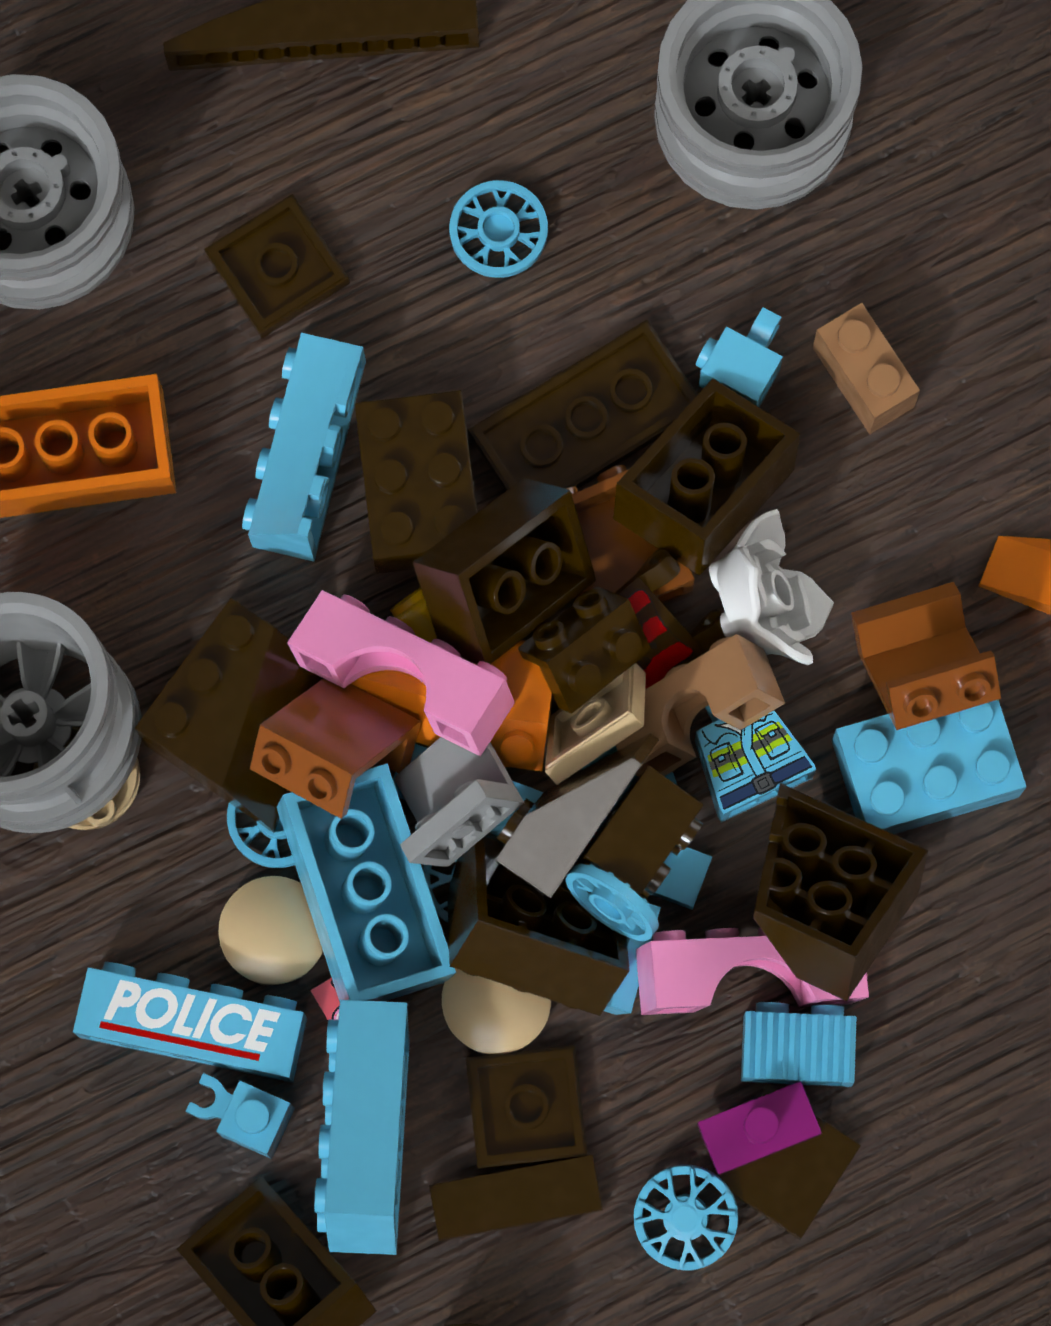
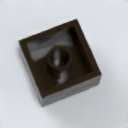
[574,766,704,899]

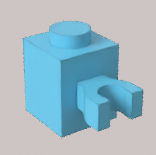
[695,307,783,407]
[186,1073,295,1159]

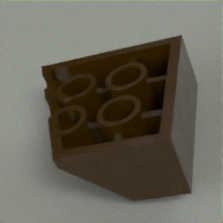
[753,783,928,1001]

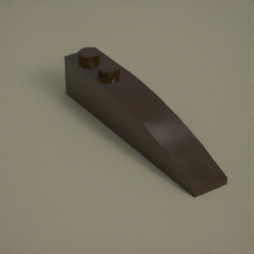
[163,0,480,71]

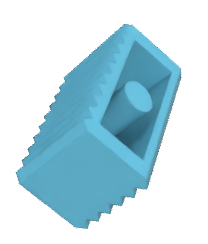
[741,1002,856,1087]

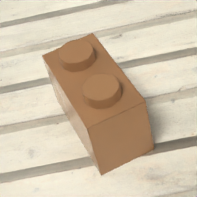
[813,303,920,435]

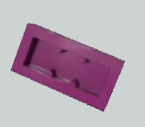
[697,1081,822,1175]

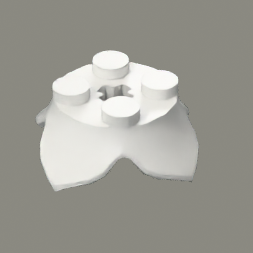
[709,509,834,665]

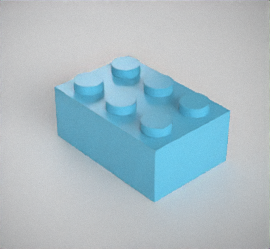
[832,700,1027,834]

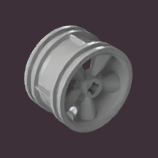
[0,592,142,833]

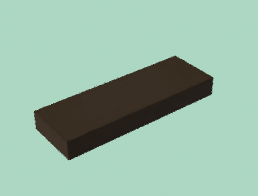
[429,1155,603,1241]

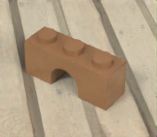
[616,634,785,776]

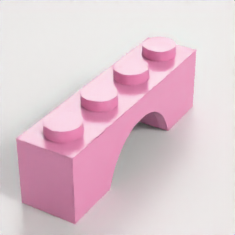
[287,590,515,757]
[636,928,869,1015]

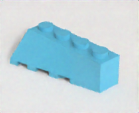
[242,333,366,562]

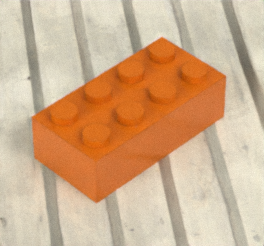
[0,374,177,518]

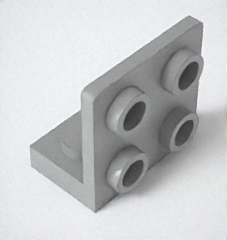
[395,737,524,867]

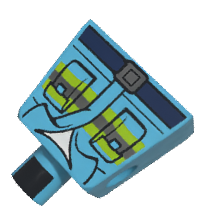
[695,705,816,823]

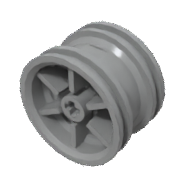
[654,0,863,210]
[0,74,135,310]

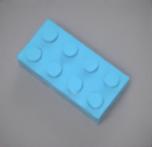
[276,763,456,1002]
[315,1000,410,1255]

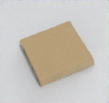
[545,663,646,785]

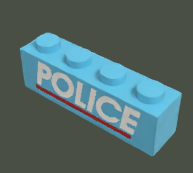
[73,962,307,1082]

